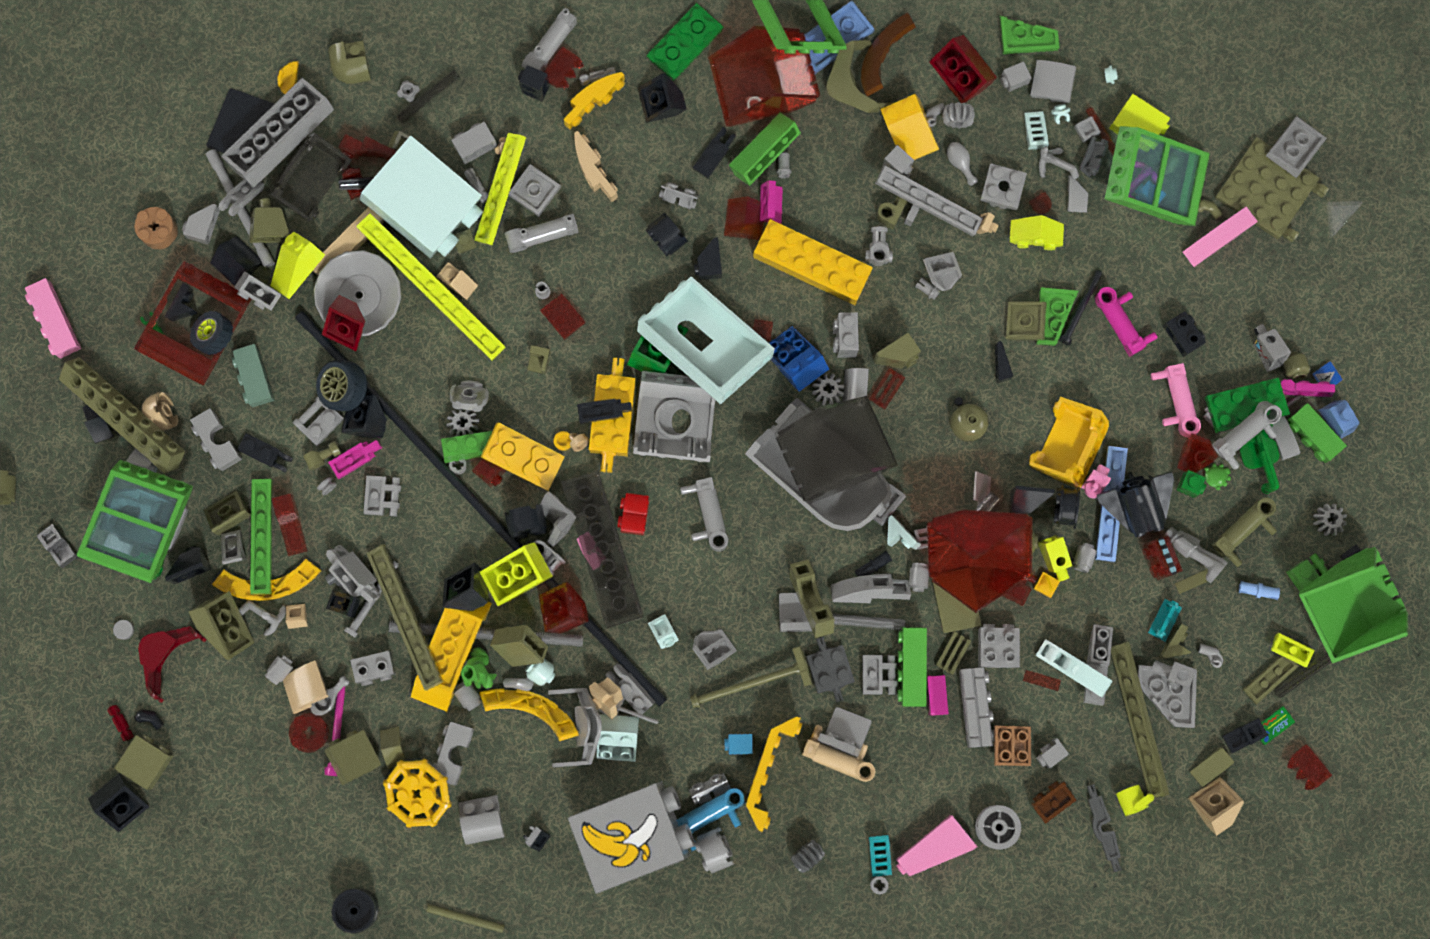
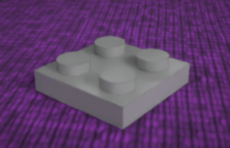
[508,164,561,217]

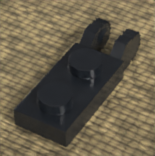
[693,127,736,179]
[237,433,293,473]

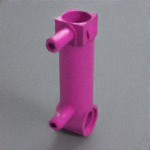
[1095,287,1158,357]

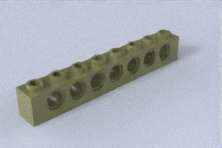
[59,357,185,474]

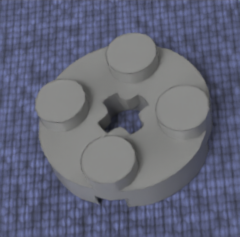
[450,380,489,412]

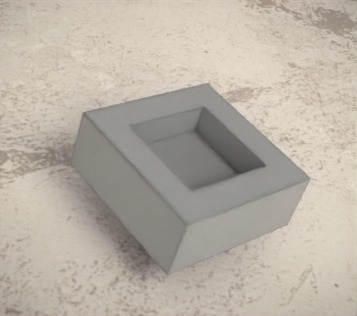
[1074,116,1101,143]

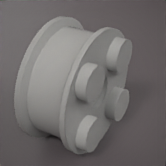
[975,805,1021,849]

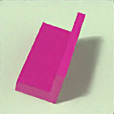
[760,180,782,224]
[926,675,949,716]

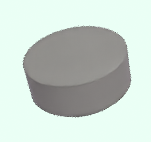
[113,620,134,640]

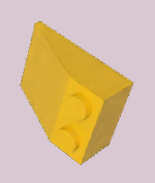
[881,94,939,160]

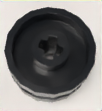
[331,888,379,934]

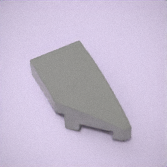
[1067,175,1088,212]

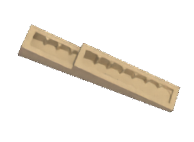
[313,207,385,275]

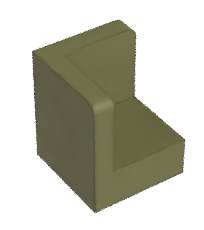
[528,345,551,374]

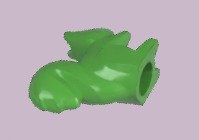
[460,647,497,689]

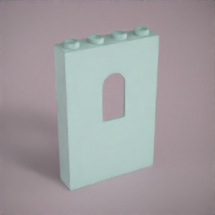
[637,277,775,404]

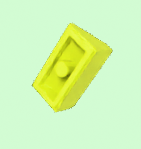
[1271,633,1315,668]

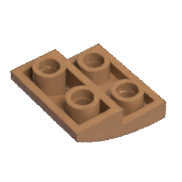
[994,726,1031,766]

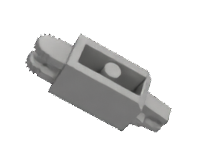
[326,545,381,604]

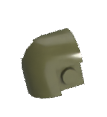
[328,41,371,84]

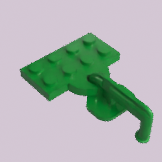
[1205,378,1290,494]

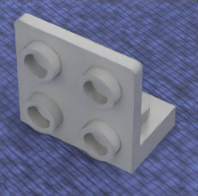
[540,491,576,547]
[779,593,812,632]
[818,707,872,757]

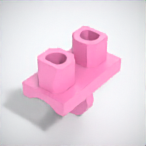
[1081,464,1111,498]

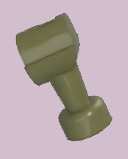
[303,441,342,470]

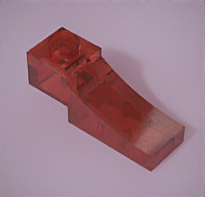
[339,134,397,160]
[271,493,308,556]

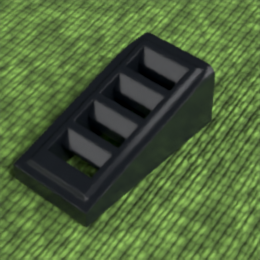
[995,341,1013,384]

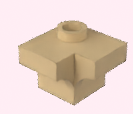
[589,678,623,719]

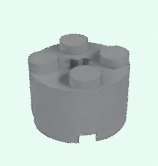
[695,827,735,873]

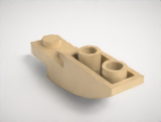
[574,131,618,202]

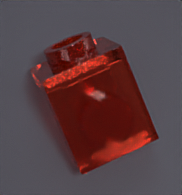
[342,168,364,200]

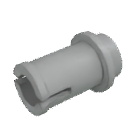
[777,153,792,178]
[915,277,940,300]
[535,282,550,299]

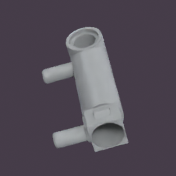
[522,8,577,72]
[505,214,579,253]
[1212,401,1282,469]
[680,477,728,552]

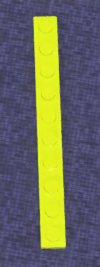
[356,214,505,361]

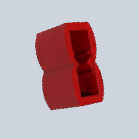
[618,493,649,536]

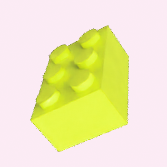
[480,542,553,606]

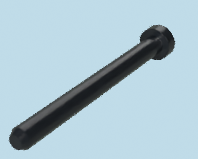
[1058,270,1102,345]

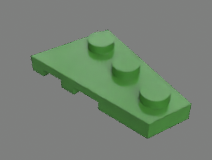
[1000,16,1059,54]
[1036,287,1078,346]

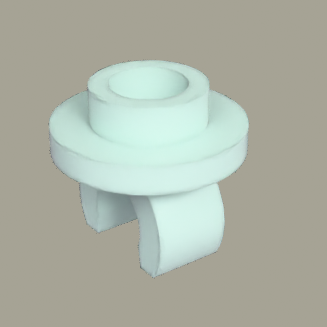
[1051,104,1070,124]

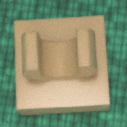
[977,212,998,234]

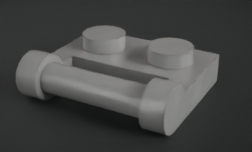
[292,397,344,446]

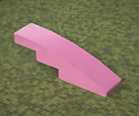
[1183,207,1258,267]

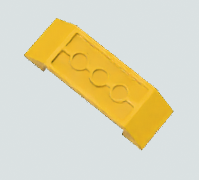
[411,602,492,712]
[745,717,802,832]

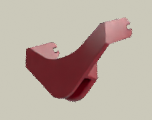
[138,626,207,703]

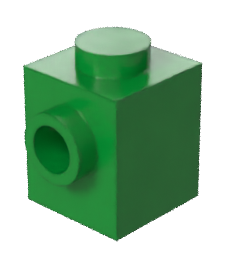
[1177,470,1206,498]

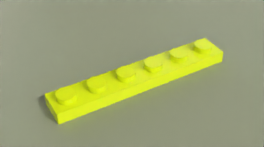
[475,133,526,245]

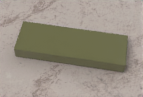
[1243,655,1299,705]

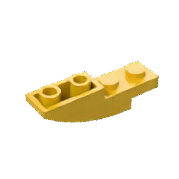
[564,72,625,129]

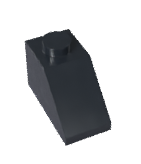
[694,237,722,280]

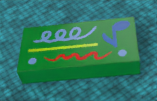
[1260,706,1295,745]

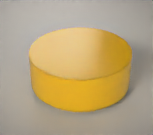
[554,431,571,451]

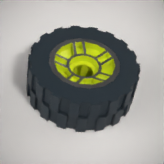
[190,311,233,355]

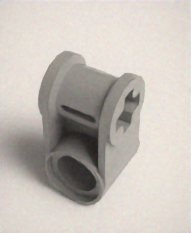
[534,540,565,575]

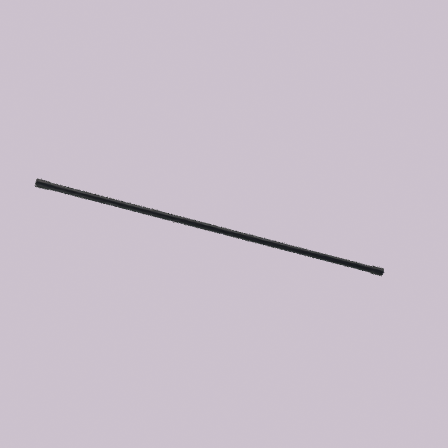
[295,311,667,707]

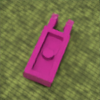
[1281,379,1335,397]

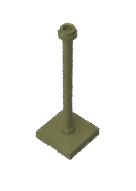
[690,646,814,708]

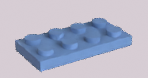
[796,1,874,74]

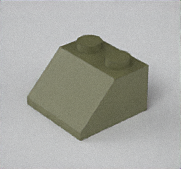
[873,333,921,369]

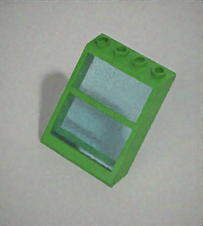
[1105,126,1210,226]
[77,460,193,583]

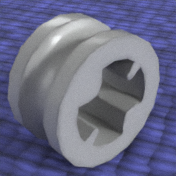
[449,459,467,474]
[317,477,337,496]
[870,876,888,894]

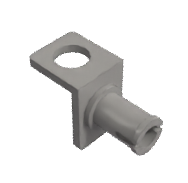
[1152,660,1196,688]

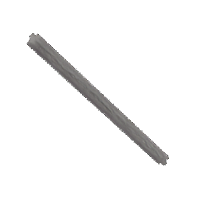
[389,621,583,647]

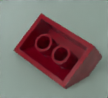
[929,35,997,103]

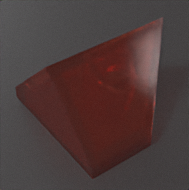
[1177,433,1218,473]

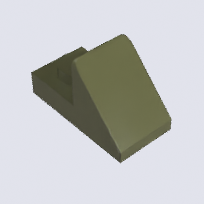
[1158,624,1191,659]

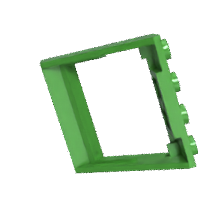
[752,0,846,54]

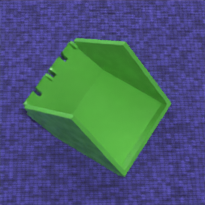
[1299,547,1408,663]

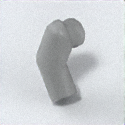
[926,103,945,127]
[503,678,534,691]

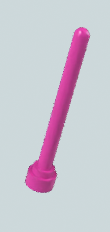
[324,686,346,776]

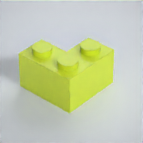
[1010,215,1064,250]

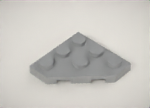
[1137,665,1197,728]

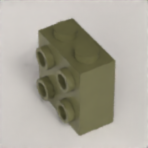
[490,625,548,667]
[325,730,381,786]
[114,734,174,790]

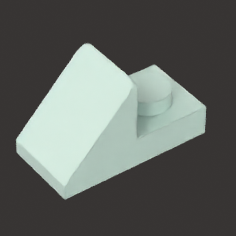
[887,515,921,550]

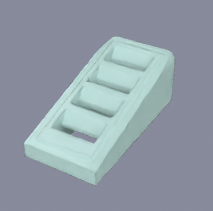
[1024,111,1049,150]

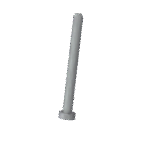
[344,561,398,637]

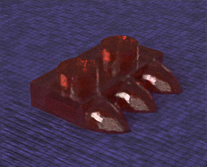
[544,47,583,88]
[1287,744,1332,790]

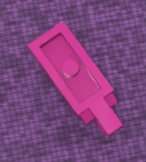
[328,440,382,479]

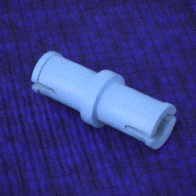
[1238,581,1280,600]

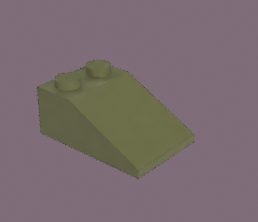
[188,591,254,660]

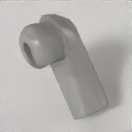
[1198,644,1223,668]

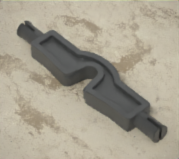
[1087,784,1122,872]

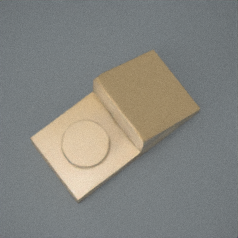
[436,262,478,300]

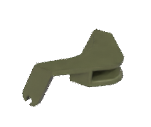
[827,40,894,113]

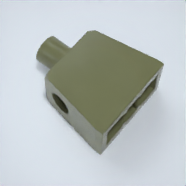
[249,198,290,243]

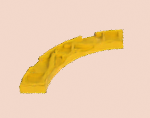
[212,559,321,601]
[479,689,578,741]

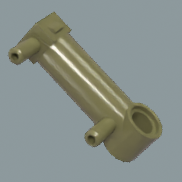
[1211,498,1277,567]

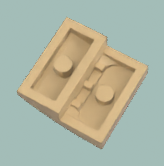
[283,660,329,714]

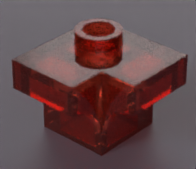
[472,459,507,488]

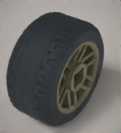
[316,360,367,411]

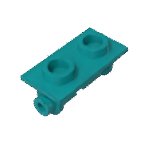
[1148,599,1182,642]

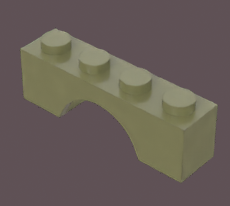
[790,560,834,638]

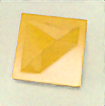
[1033,572,1060,598]

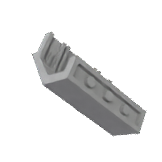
[633,371,715,462]

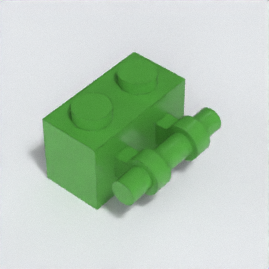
[1286,553,1328,592]

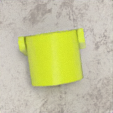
[1116,785,1154,816]

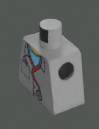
[1253,324,1291,372]

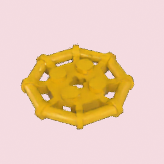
[383,759,452,828]

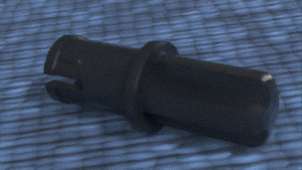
[855,551,892,577]

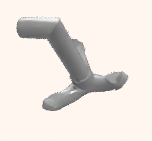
[1039,146,1079,179]
[239,600,286,636]

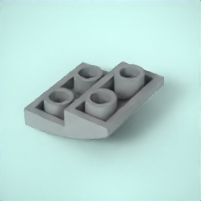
[1030,60,1076,103]

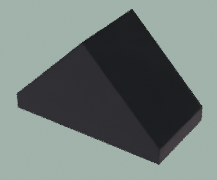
[326,590,361,618]

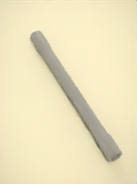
[206,149,275,268]

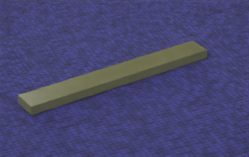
[366,544,444,691]
[1111,642,1170,798]

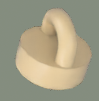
[569,433,589,452]

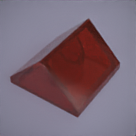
[724,196,763,240]

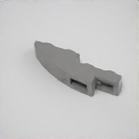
[830,574,911,603]
[1083,624,1113,706]

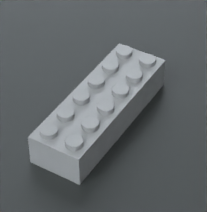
[222,78,334,188]

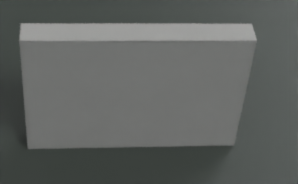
[1266,116,1327,178]

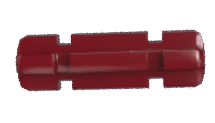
[107,705,134,742]

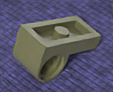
[877,196,908,229]

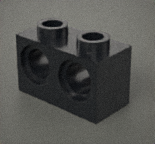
[518,65,550,102]

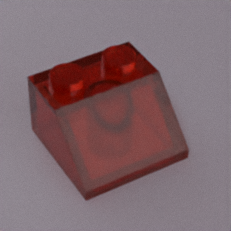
[539,582,588,634]

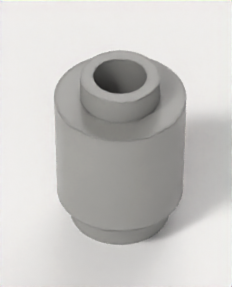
[1073,543,1097,573]
[909,563,929,592]
[265,655,293,685]
[454,682,482,712]

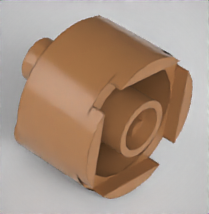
[135,207,178,249]

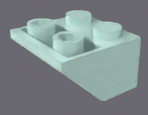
[597,714,639,762]

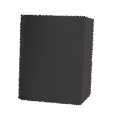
[210,236,262,286]

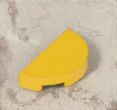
[277,61,299,94]

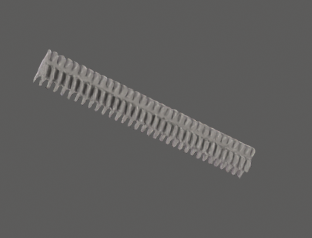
[833,614,905,630]

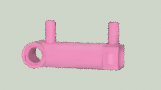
[1150,363,1201,437]

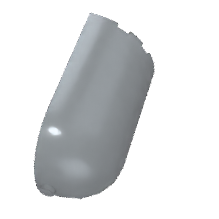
[745,398,892,531]

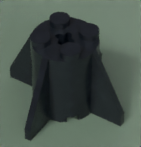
[1096,471,1174,537]

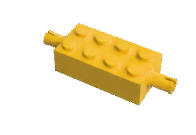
[589,358,636,473]

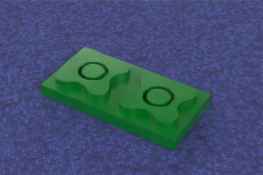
[646,3,724,81]

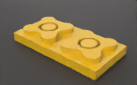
[481,422,565,491]

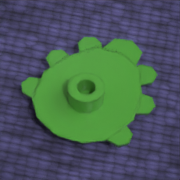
[1204,463,1231,490]

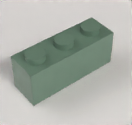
[232,344,275,407]

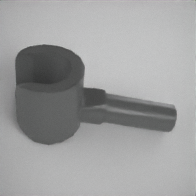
[325,573,348,594]

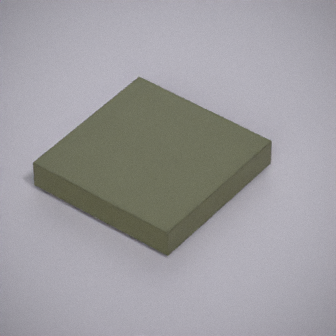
[1006,302,1047,340]

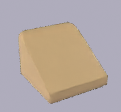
[286,604,308,629]

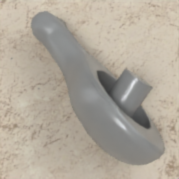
[947,142,978,186]
[310,676,349,715]

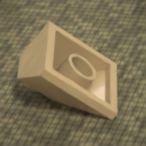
[1188,777,1244,836]

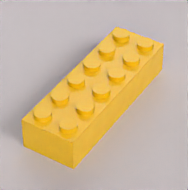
[753,219,873,305]

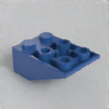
[769,326,829,392]

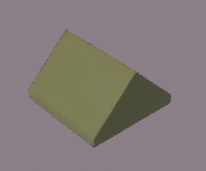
[203,490,251,536]

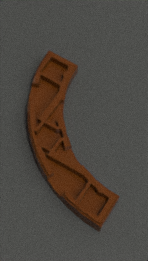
[861,12,916,96]

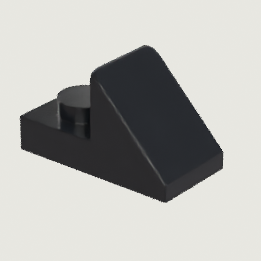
[165,283,198,322]
[82,405,114,443]

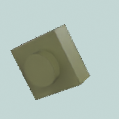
[454,229,477,254]

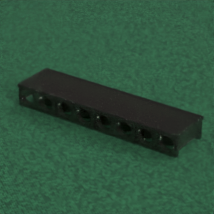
[561,470,644,629]

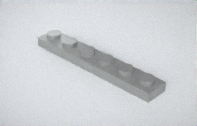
[875,166,983,236]

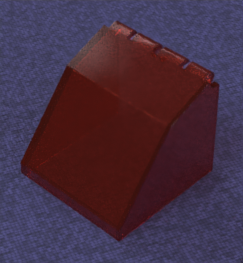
[708,25,821,127]
[927,510,1032,613]

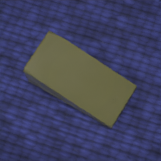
[1190,747,1234,787]

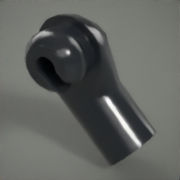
[135,709,164,730]

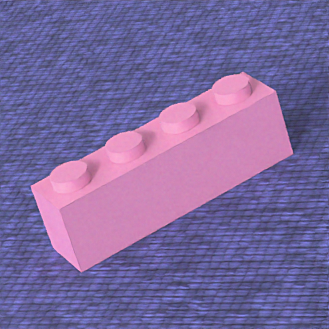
[25,278,81,359]

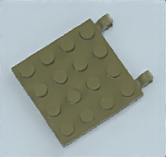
[1215,137,1329,242]

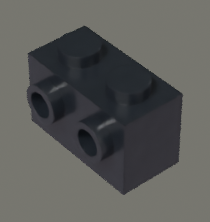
[1163,311,1206,358]

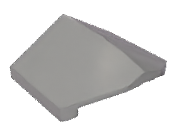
[923,252,962,291]
[692,630,737,670]

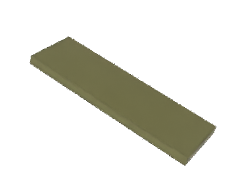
[1175,569,1208,594]

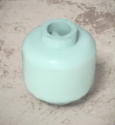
[525,659,555,686]

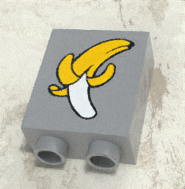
[568,781,695,893]

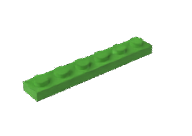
[250,479,273,595]

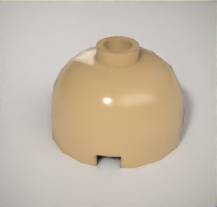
[141,392,178,431]

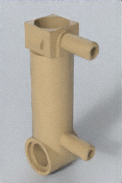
[802,725,875,782]

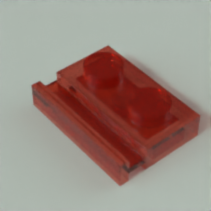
[540,293,586,341]

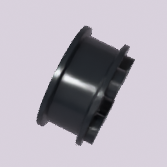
[1053,485,1080,529]

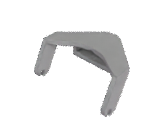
[548,688,602,767]

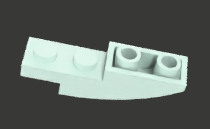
[1036,639,1112,697]

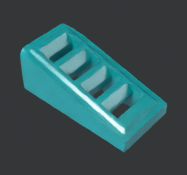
[868,835,892,877]

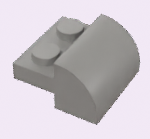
[459,795,505,845]

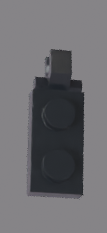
[577,399,632,424]

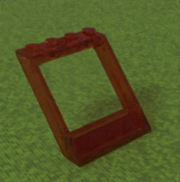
[134,261,252,386]

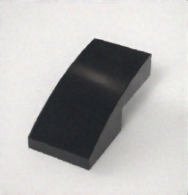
[1222,718,1268,754]

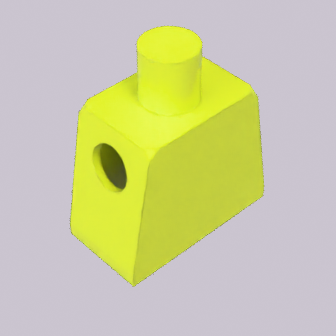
[1038,536,1072,582]

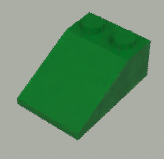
[627,324,688,373]

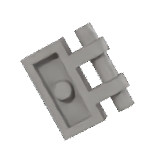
[363,476,401,517]
[862,655,898,695]

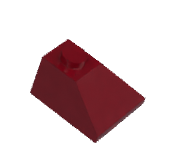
[322,295,366,351]

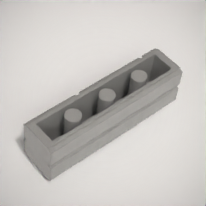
[959,667,994,748]

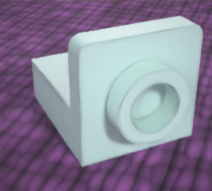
[648,614,678,649]

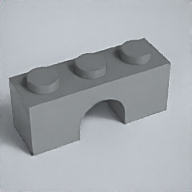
[190,408,242,471]
[432,722,474,786]

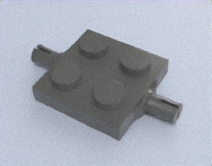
[805,637,855,702]

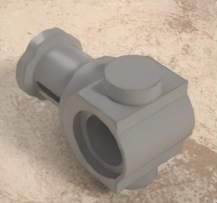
[865,226,893,266]

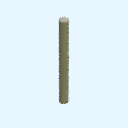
[427,904,505,933]

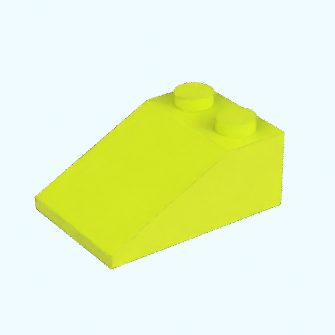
[270,231,325,299]

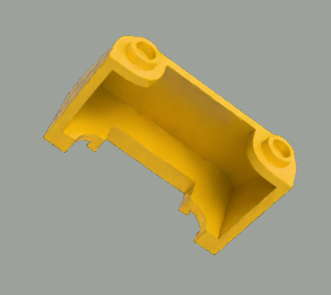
[1029,397,1109,489]

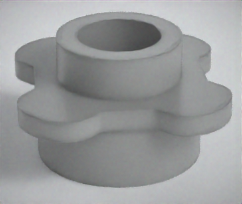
[397,81,419,102]

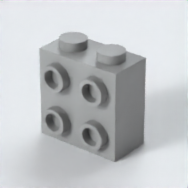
[833,312,859,358]
[978,624,1020,668]

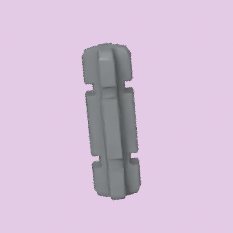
[580,67,616,86]
[464,168,488,203]

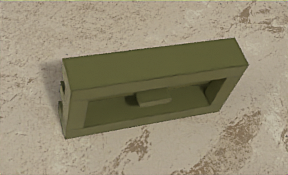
[935,631,971,675]

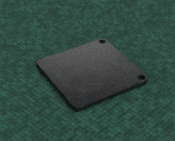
[207,88,275,153]

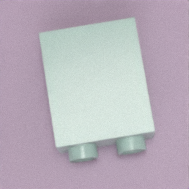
[360,135,483,259]

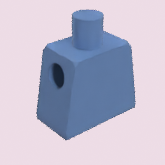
[1319,400,1359,439]

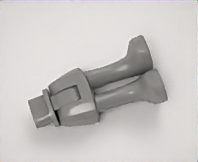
[1165,527,1228,584]

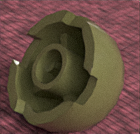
[950,404,988,442]

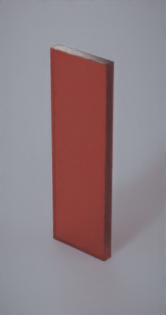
[1023,670,1061,691]

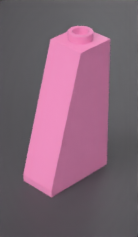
[896,815,977,876]

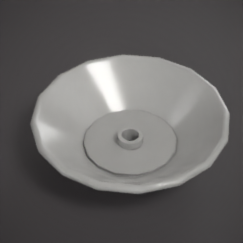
[314,250,401,336]

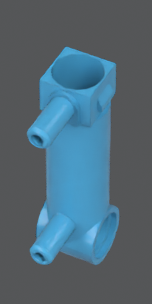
[677,788,746,851]

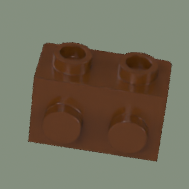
[1030,781,1077,824]

